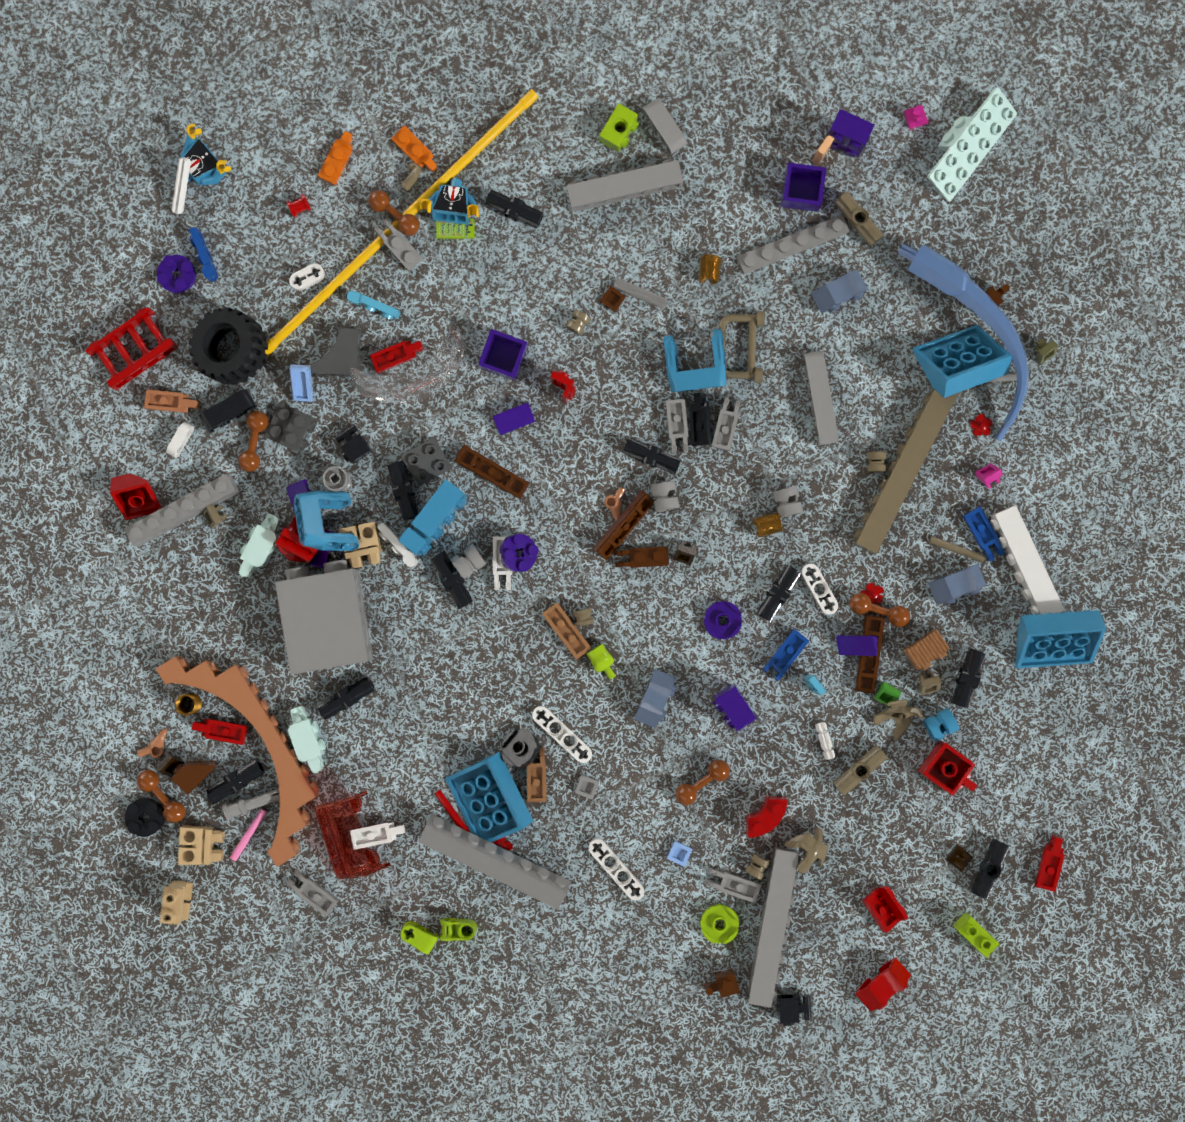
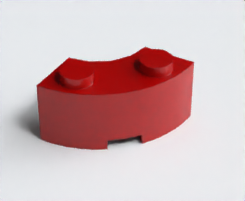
[746,796,788,838]
[855,958,911,1012]

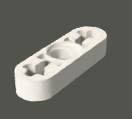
[801,564,838,614]

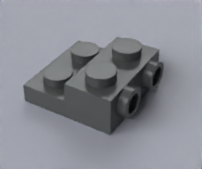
[264,402,316,453]

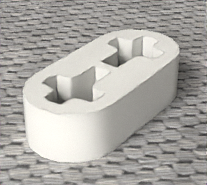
[289,264,325,291]
[166,422,194,458]

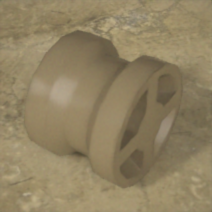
[573,608,594,627]

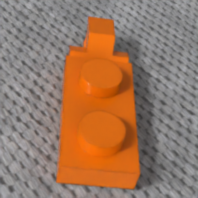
[391,125,437,172]
[318,131,353,186]

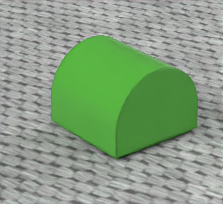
[874,681,901,708]

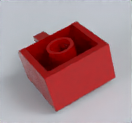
[918,740,978,796]

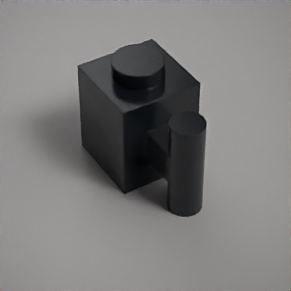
[335,424,373,464]
[777,994,812,1026]

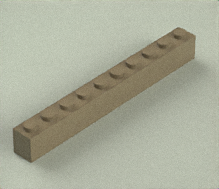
[853,384,958,554]

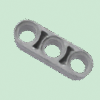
[641,98,687,155]

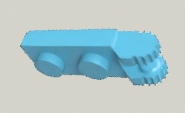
[347,291,401,320]

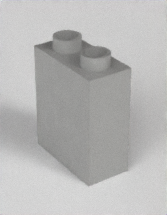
[275,560,374,675]

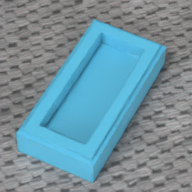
[803,674,826,695]

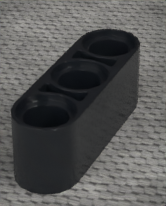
[199,389,257,433]

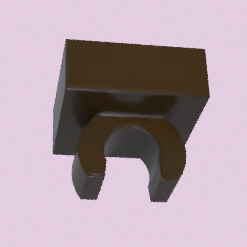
[673,540,697,566]
[156,751,184,777]
[945,844,973,872]

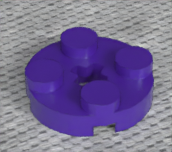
[157,255,196,294]
[499,534,539,572]
[703,601,742,639]

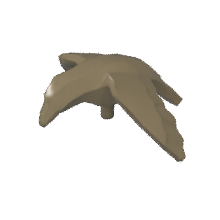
[873,700,923,741]
[784,827,829,874]

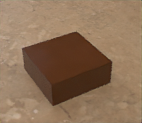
[600,286,626,313]

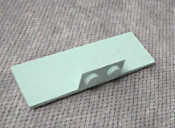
[927,88,1017,202]

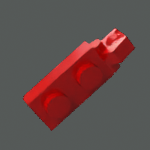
[370,341,424,374]
[191,718,248,745]
[1034,835,1065,892]

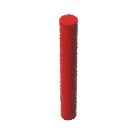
[434,790,471,833]

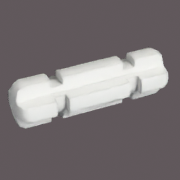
[815,722,835,760]

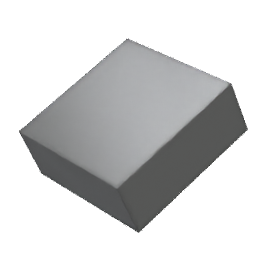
[575,774,599,800]

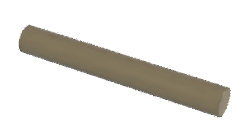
[929,536,986,563]

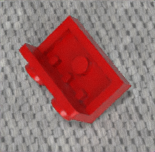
[550,370,576,403]
[862,886,908,933]

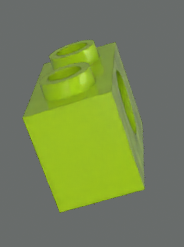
[599,103,639,153]
[953,912,999,958]

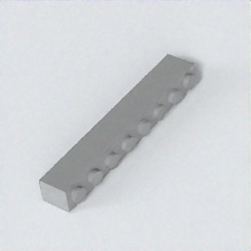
[418,814,571,909]
[746,846,801,1008]

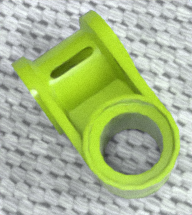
[440,918,477,941]
[400,921,439,954]

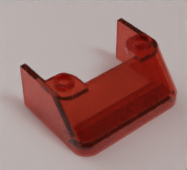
[315,791,391,879]

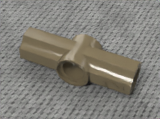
[834,191,884,247]
[832,745,888,796]

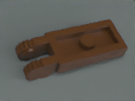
[614,546,669,568]

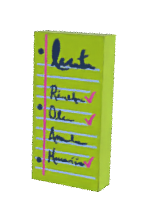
[436,219,475,239]

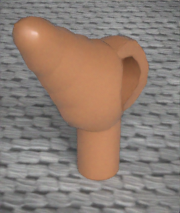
[604,487,626,521]
[137,728,167,758]

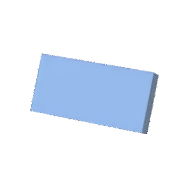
[290,364,313,402]

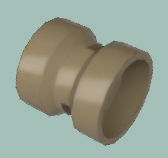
[565,309,591,336]
[867,452,887,472]
[745,853,771,880]

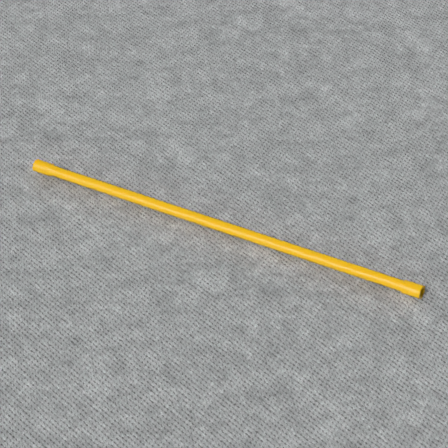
[265,89,539,358]

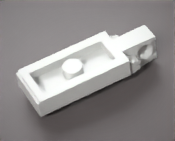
[350,822,406,850]

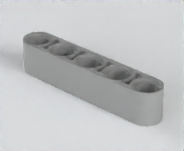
[802,351,838,445]

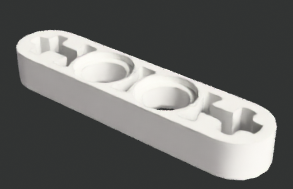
[532,706,592,763]
[589,838,644,901]

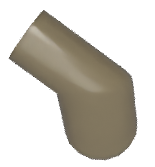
[401,162,421,191]

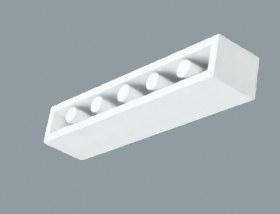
[990,505,1065,615]

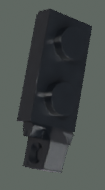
[689,392,712,447]

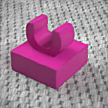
[903,105,928,130]
[975,463,1003,489]

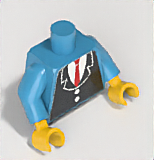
[181,124,231,186]
[419,178,479,225]

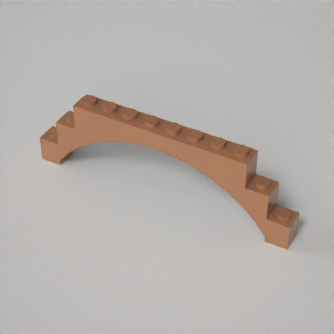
[156,656,320,867]

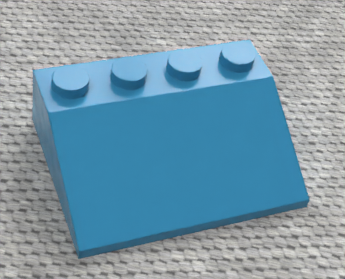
[913,325,1012,398]
[1016,610,1106,669]
[445,752,533,842]

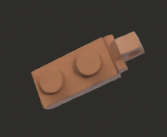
[144,389,200,413]

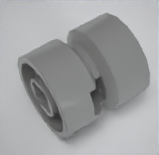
[323,466,352,492]
[651,481,680,512]
[773,486,804,518]
[451,544,487,579]

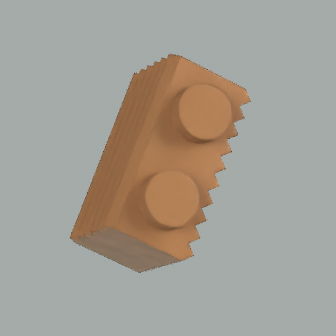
[902,629,950,671]

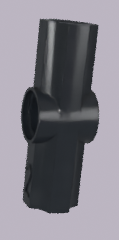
[485,189,544,229]
[622,437,681,475]
[387,461,419,521]
[431,551,473,609]
[756,564,801,622]
[951,648,986,709]
[317,676,376,720]
[206,759,265,804]
[971,839,1010,900]

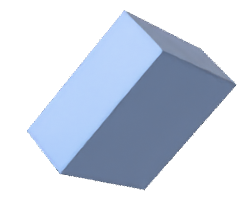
[667,841,692,867]

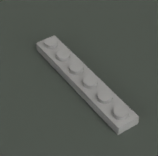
[737,214,850,275]

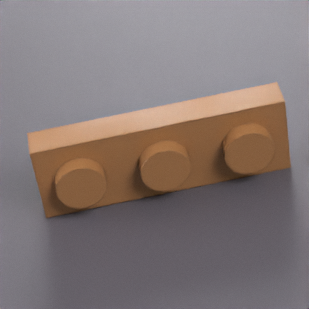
[542,603,592,660]

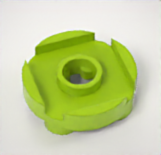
[700,904,739,944]

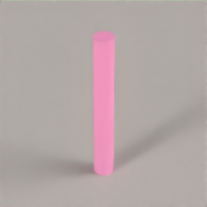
[230,808,268,861]

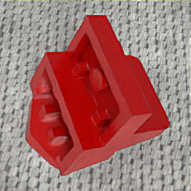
[274,515,325,564]

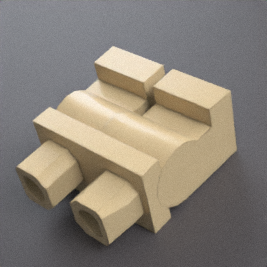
[338,521,382,569]
[178,825,225,865]
[160,880,193,925]

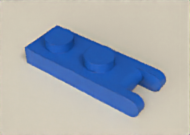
[762,629,809,682]

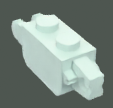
[239,514,281,577]
[288,706,326,773]

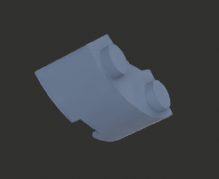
[811,270,868,314]
[928,564,986,605]
[634,669,677,728]

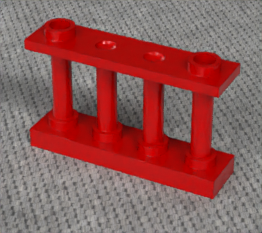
[85,307,179,391]

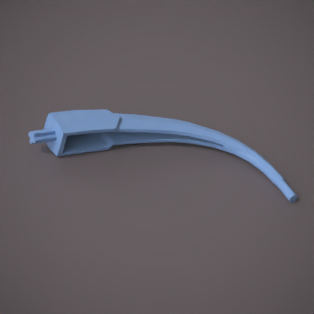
[898,243,1029,441]

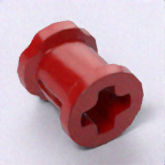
[286,194,312,218]

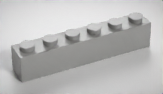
[567,159,683,212]
[124,474,240,547]

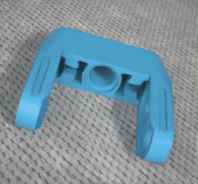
[664,329,726,392]
[294,491,359,551]

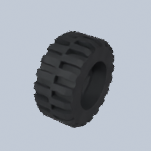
[189,307,268,385]

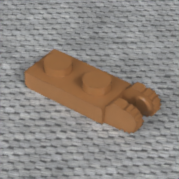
[527,747,547,802]

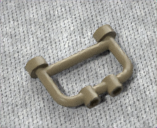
[713,311,765,383]

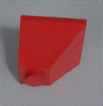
[110,473,162,521]

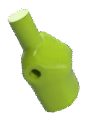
[586,643,616,680]

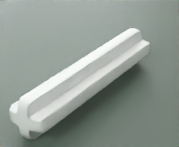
[171,157,191,214]

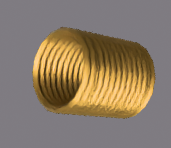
[698,254,722,284]
[753,512,783,538]
[175,693,202,716]

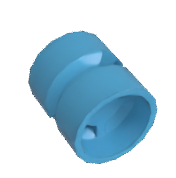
[922,708,959,742]

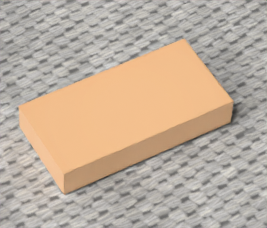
[812,135,834,166]

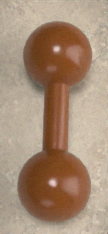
[368,190,420,236]
[238,411,269,472]
[849,593,910,627]
[675,759,730,806]
[137,770,186,823]

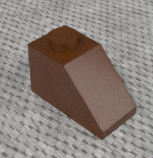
[171,761,218,795]

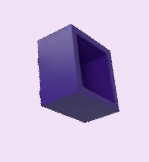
[827,109,875,157]
[780,162,827,212]
[478,329,528,382]
[712,684,757,732]

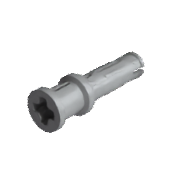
[222,788,280,821]

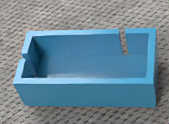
[398,479,468,556]

